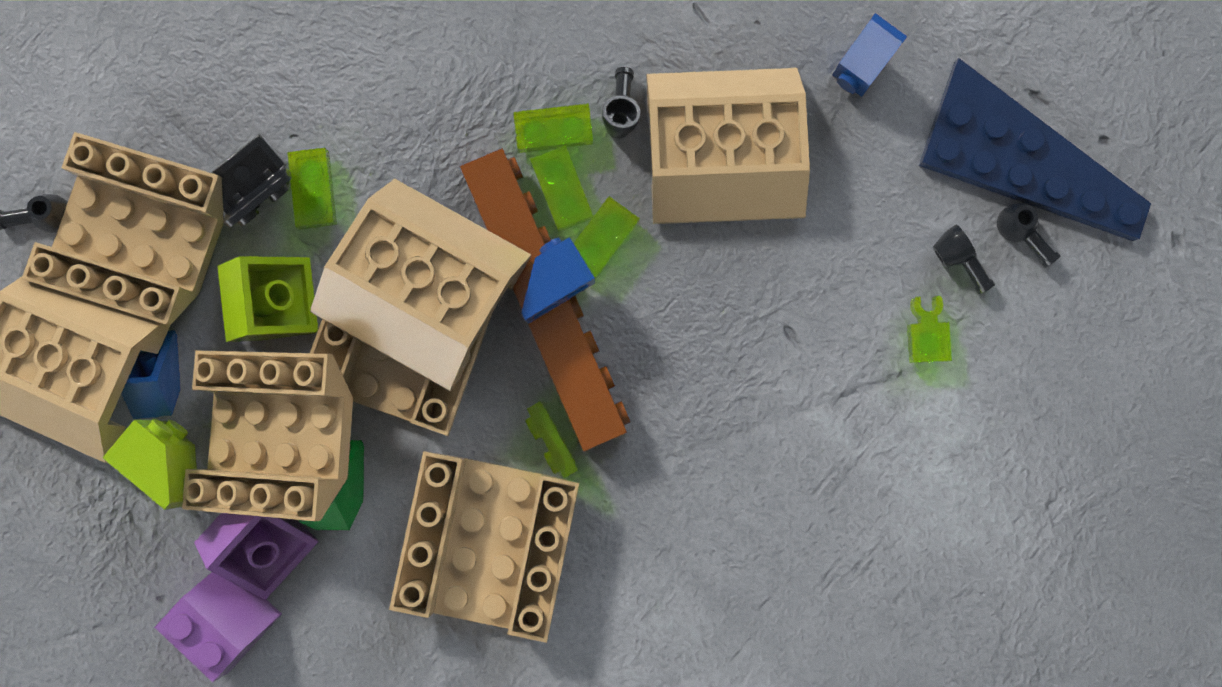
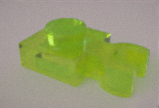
[907,296,952,363]

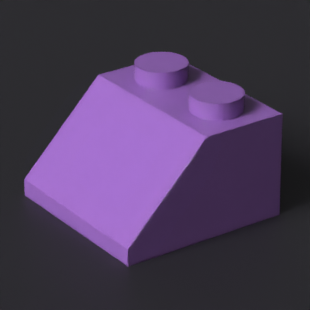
[194,513,319,600]
[154,572,282,682]

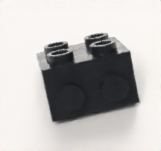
[210,133,292,228]

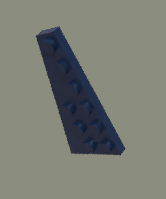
[918,58,1151,241]

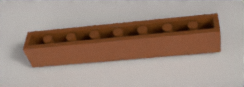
[460,148,630,452]

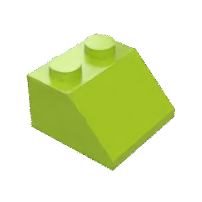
[217,256,318,342]
[103,419,197,510]

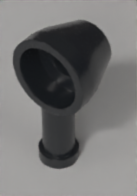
[602,67,641,139]
[0,194,68,233]
[997,203,1061,268]
[933,224,995,294]

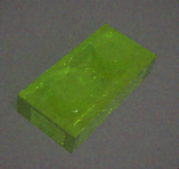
[513,103,593,153]
[530,145,593,232]
[287,147,337,230]
[574,196,640,280]
[525,401,579,478]

